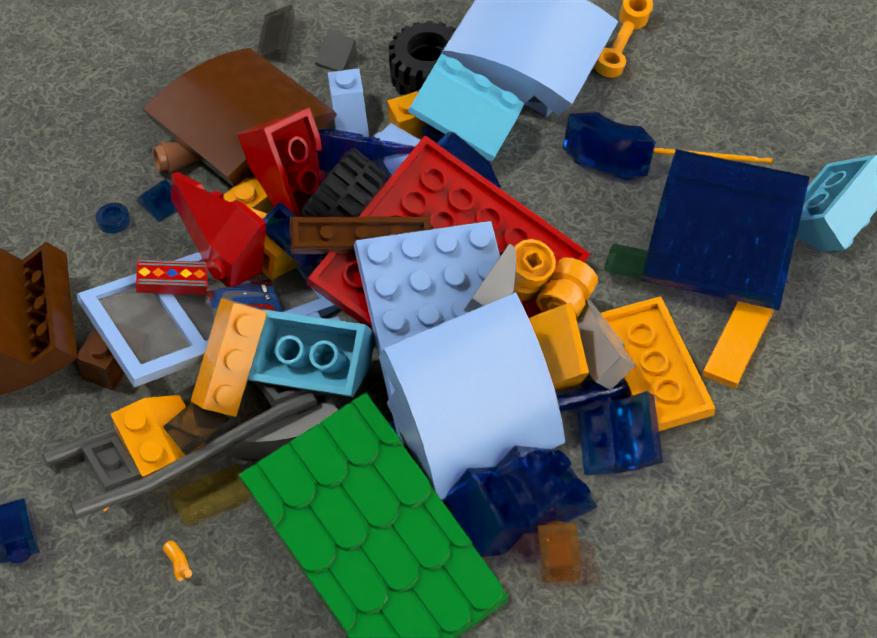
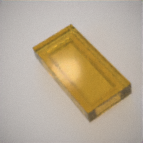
[170,463,251,526]

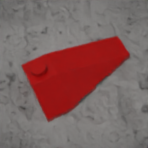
[237,107,325,257]
[171,172,266,287]

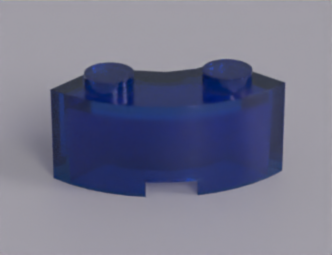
[562,112,656,180]

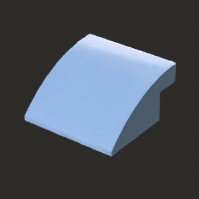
[441,0,618,116]
[379,293,565,500]

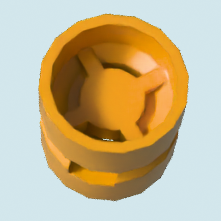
[513,239,556,301]
[536,258,599,320]

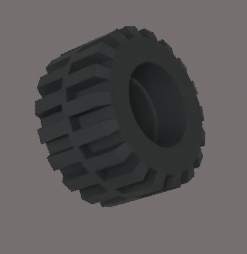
[388,21,456,95]
[301,148,387,217]

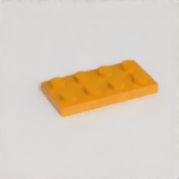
[601,296,715,435]

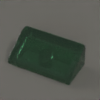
[604,244,678,285]

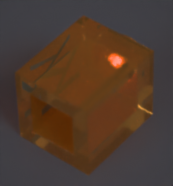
[537,521,581,583]

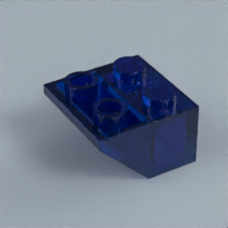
[487,445,598,534]

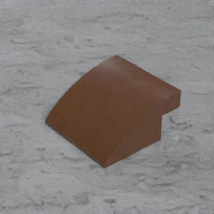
[143,48,337,187]
[0,242,78,395]

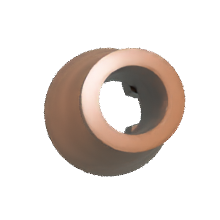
[153,142,200,174]

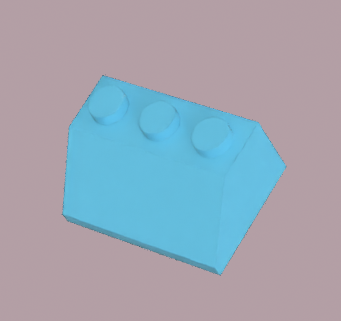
[407,53,524,162]
[775,155,877,252]
[248,309,375,397]

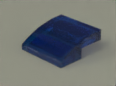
[577,391,663,475]

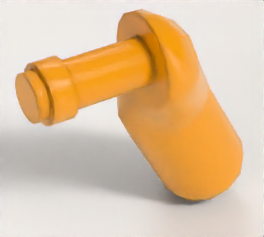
[163,541,192,582]

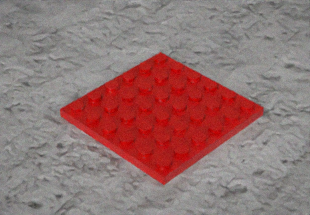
[306,135,591,331]

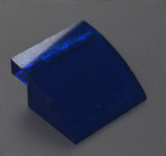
[642,149,810,311]

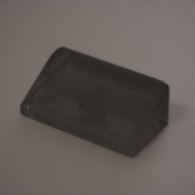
[257,5,295,62]
[163,402,229,455]

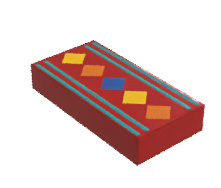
[136,259,207,295]

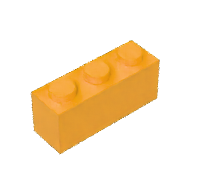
[191,298,267,417]

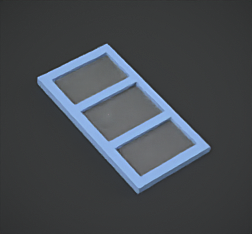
[77,252,339,387]

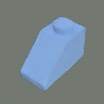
[328,68,369,143]

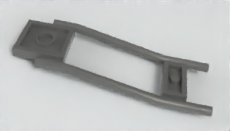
[42,382,328,519]

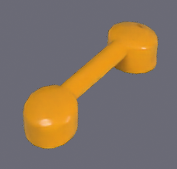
[594,0,653,78]

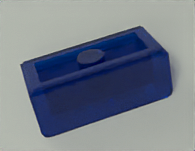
[263,201,327,268]

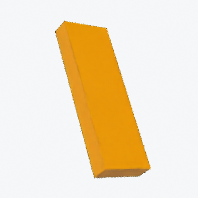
[703,293,775,389]

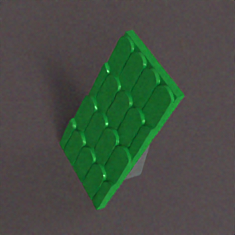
[239,393,508,638]

